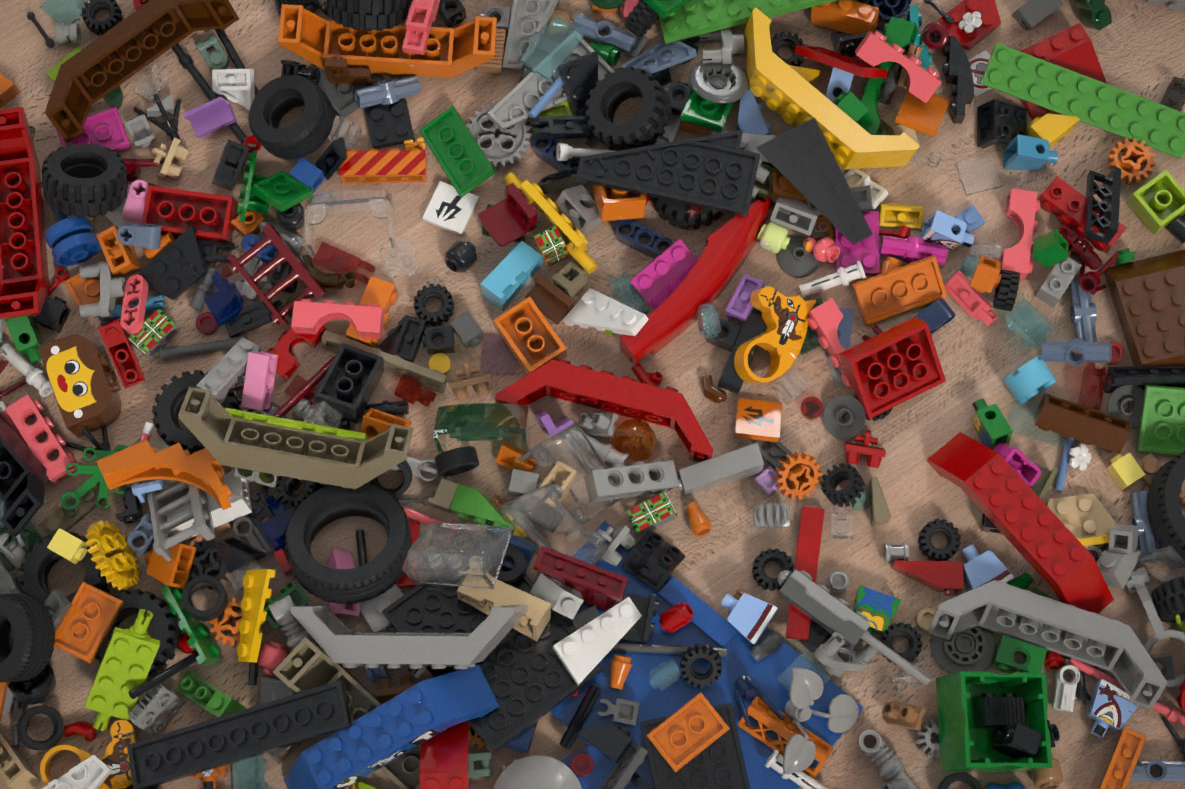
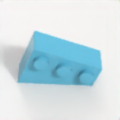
[480,241,543,312]

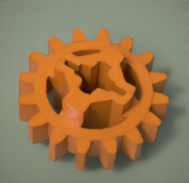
[1107,138,1156,185]
[774,451,823,500]
[208,597,242,648]

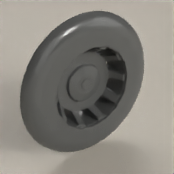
[689,61,749,103]
[932,626,995,674]

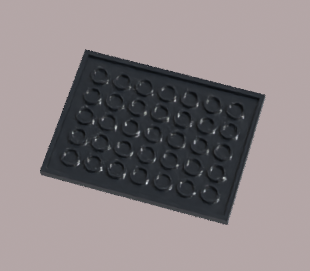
[382,532,604,755]

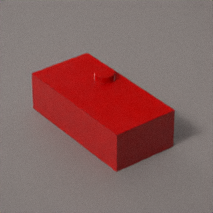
[141,185,238,242]

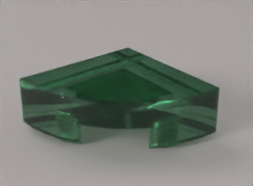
[103,85,123,110]

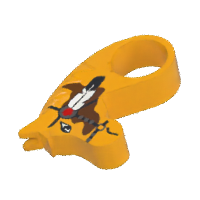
[734,286,816,384]
[40,720,138,789]

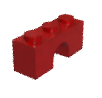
[267,325,327,382]

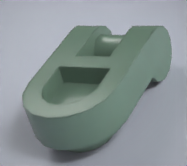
[195,33,229,70]
[469,753,493,778]

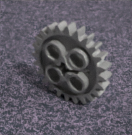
[466,103,533,170]

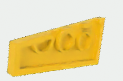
[237,569,276,663]

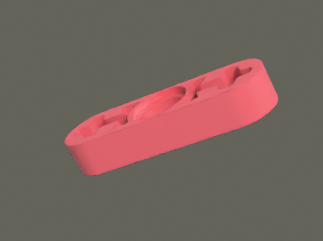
[120,274,148,334]

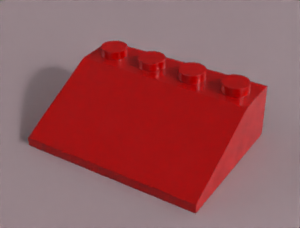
[1020,23,1107,121]
[839,317,946,419]

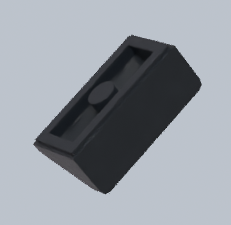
[315,137,347,180]

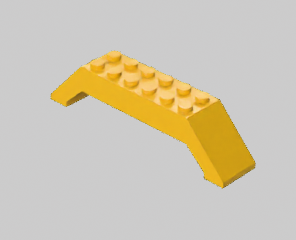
[744,8,920,169]

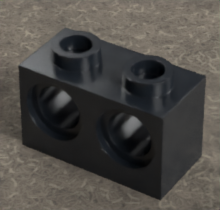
[211,140,249,191]

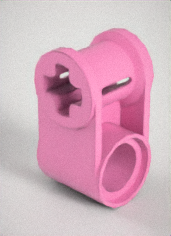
[123,180,148,223]

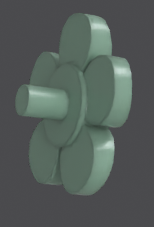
[850,488,871,511]

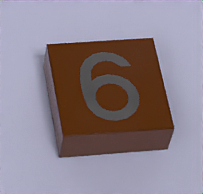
[810,216,834,240]

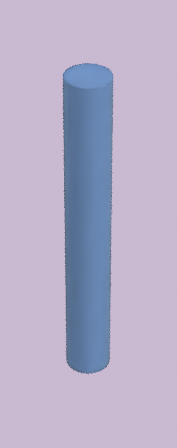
[528,76,563,119]
[1054,437,1074,492]

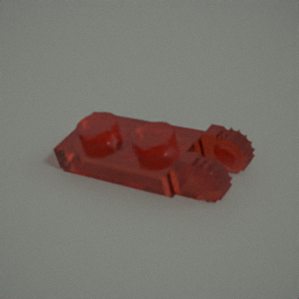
[313,242,376,284]

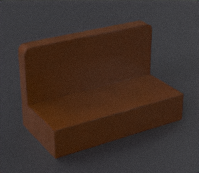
[525,273,574,325]

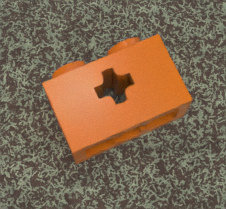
[96,225,142,277]

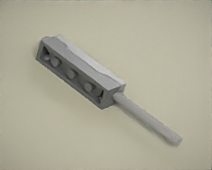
[777,569,931,685]

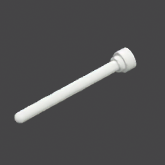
[556,143,616,161]

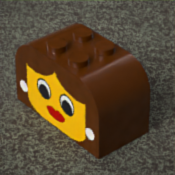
[38,335,122,438]

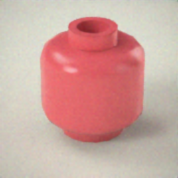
[258,640,290,676]

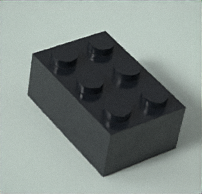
[315,343,384,424]

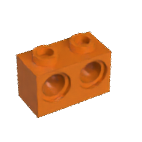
[360,408,412,440]

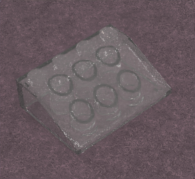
[402,521,513,589]

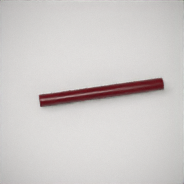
[273,356,335,418]

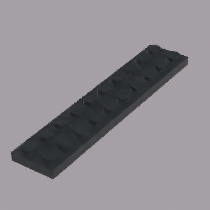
[127,680,352,789]

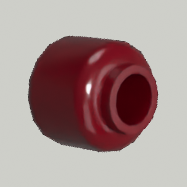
[922,21,950,50]

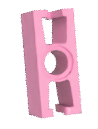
[241,351,278,411]

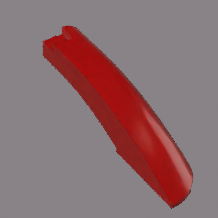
[620,197,774,363]

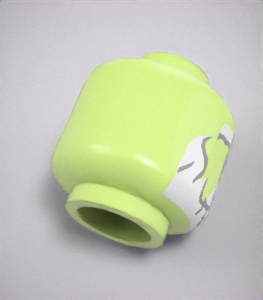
[757,222,791,254]

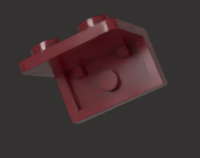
[478,183,538,247]

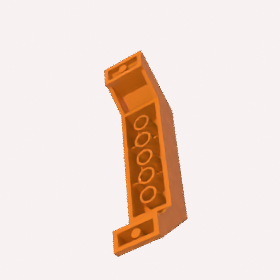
[278,4,497,78]

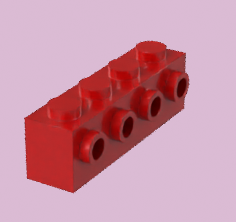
[1038,176,1127,254]

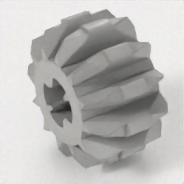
[753,503,791,529]
[915,719,941,759]

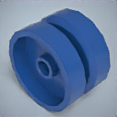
[44,216,101,267]

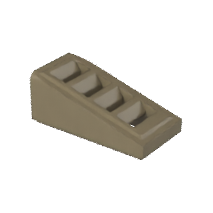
[869,476,891,527]

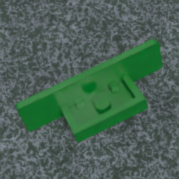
[237,151,270,223]

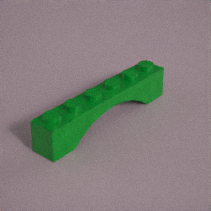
[856,17,918,135]

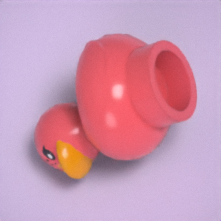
[803,237,840,263]

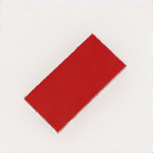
[794,45,888,78]

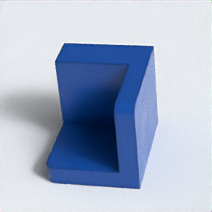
[290,157,325,193]

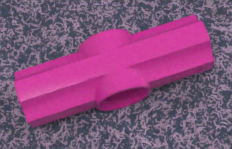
[880,235,948,265]

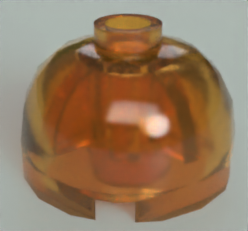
[610,419,656,461]

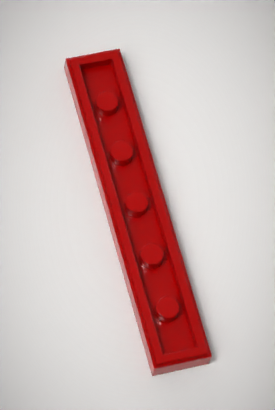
[785,506,825,641]

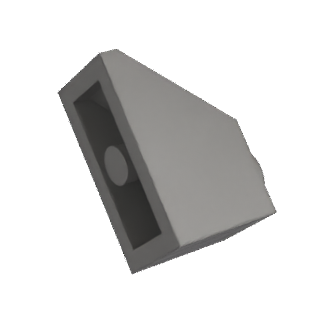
[770,197,818,236]
[1097,550,1142,589]
[530,572,584,620]

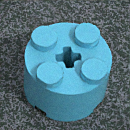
[1003,355,1057,405]

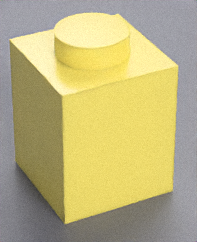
[1107,453,1145,491]
[47,528,88,565]

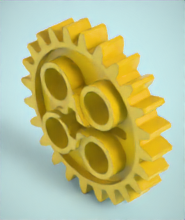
[85,520,140,590]

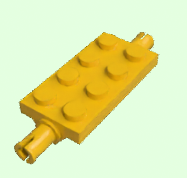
[503,172,598,274]

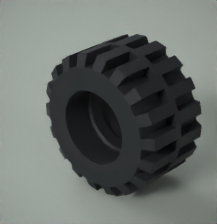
[1151,576,1185,622]

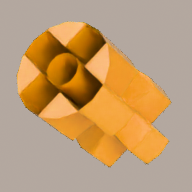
[404,137,426,151]

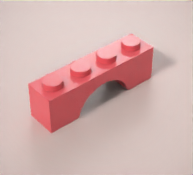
[855,31,941,103]
[999,188,1040,280]
[807,298,853,390]
[291,299,385,339]

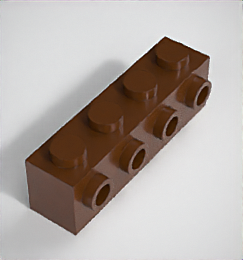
[1034,393,1131,454]

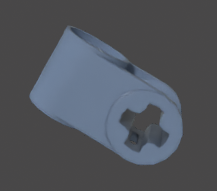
[117,223,161,249]
[128,511,167,555]

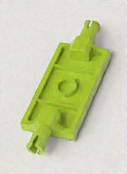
[84,609,160,731]

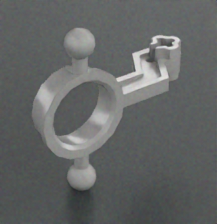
[1126,567,1185,687]

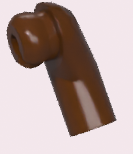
[701,375,727,403]

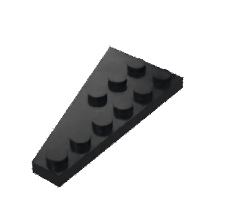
[756,117,873,245]

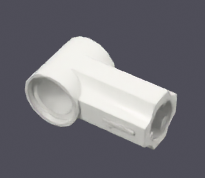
[1052,665,1080,712]

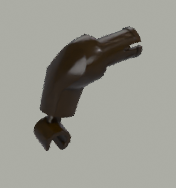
[299,255,356,292]

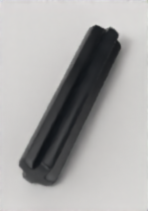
[560,685,601,749]

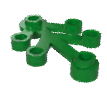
[61,445,128,510]

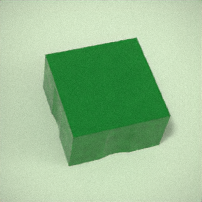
[936,672,1053,772]

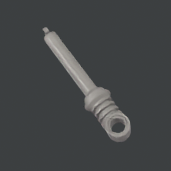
[268,595,313,649]
[858,730,917,789]

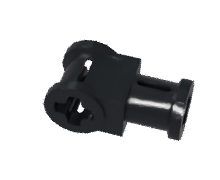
[281,59,321,85]

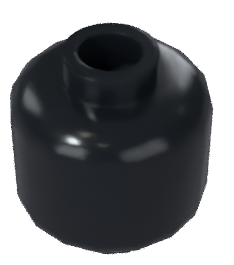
[276,203,306,231]
[445,240,477,273]

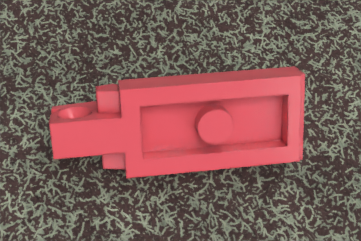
[944,271,998,326]

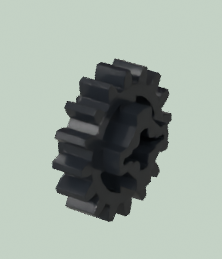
[188,540,229,590]

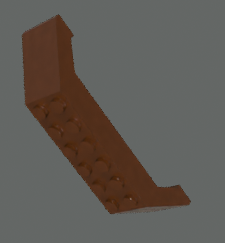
[45,0,239,144]

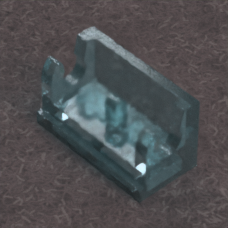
[609,272,649,314]

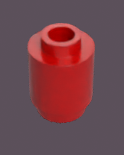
[659,602,694,633]

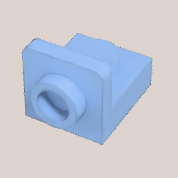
[131,479,163,503]

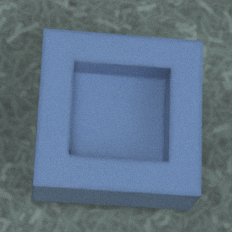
[955,205,985,234]

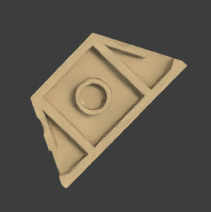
[1046,493,1117,539]

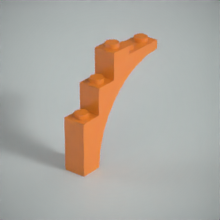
[96,440,232,510]

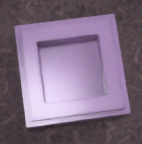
[754,465,778,497]

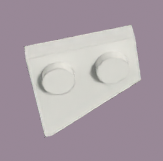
[212,69,255,110]

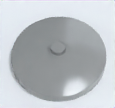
[493,755,582,789]

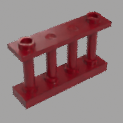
[227,224,326,326]
[534,546,629,612]

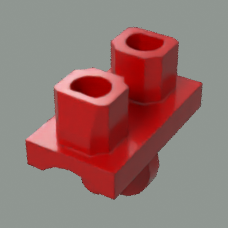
[844,430,886,468]

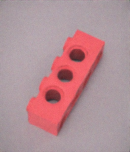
[5,394,78,485]

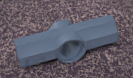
[571,13,637,54]
[354,75,421,108]
[1069,280,1097,342]
[1041,338,1112,366]
[1131,491,1161,561]
[1130,760,1185,783]

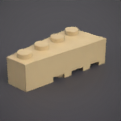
[457,568,551,641]

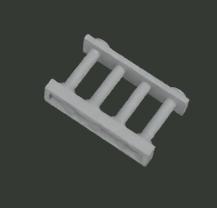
[146,482,215,562]

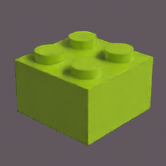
[1127,169,1185,235]

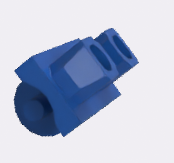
[241,233,277,262]

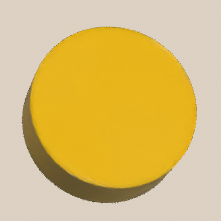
[429,353,451,375]

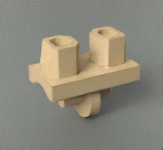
[150,138,189,179]

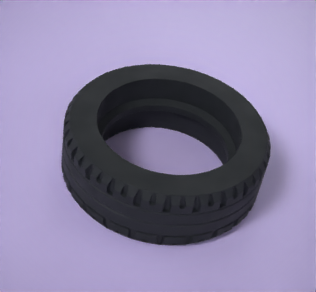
[1146,452,1185,566]
[285,483,412,604]

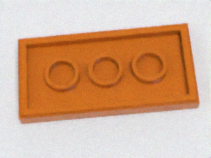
[852,255,947,326]

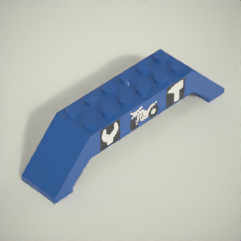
[284,665,500,789]

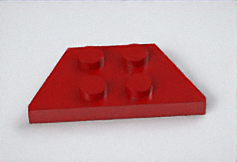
[933,0,1001,50]

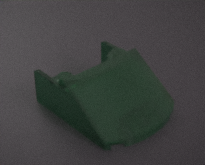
[434,403,530,457]

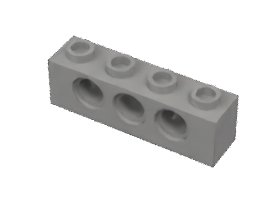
[584,458,679,503]

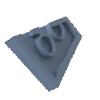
[621,40,697,74]

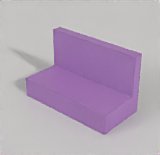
[183,97,237,138]
[725,274,765,322]
[533,409,574,437]

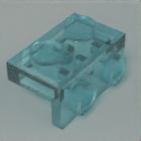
[1004,298,1056,348]
[230,754,268,789]

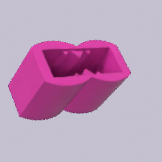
[993,442,1042,486]

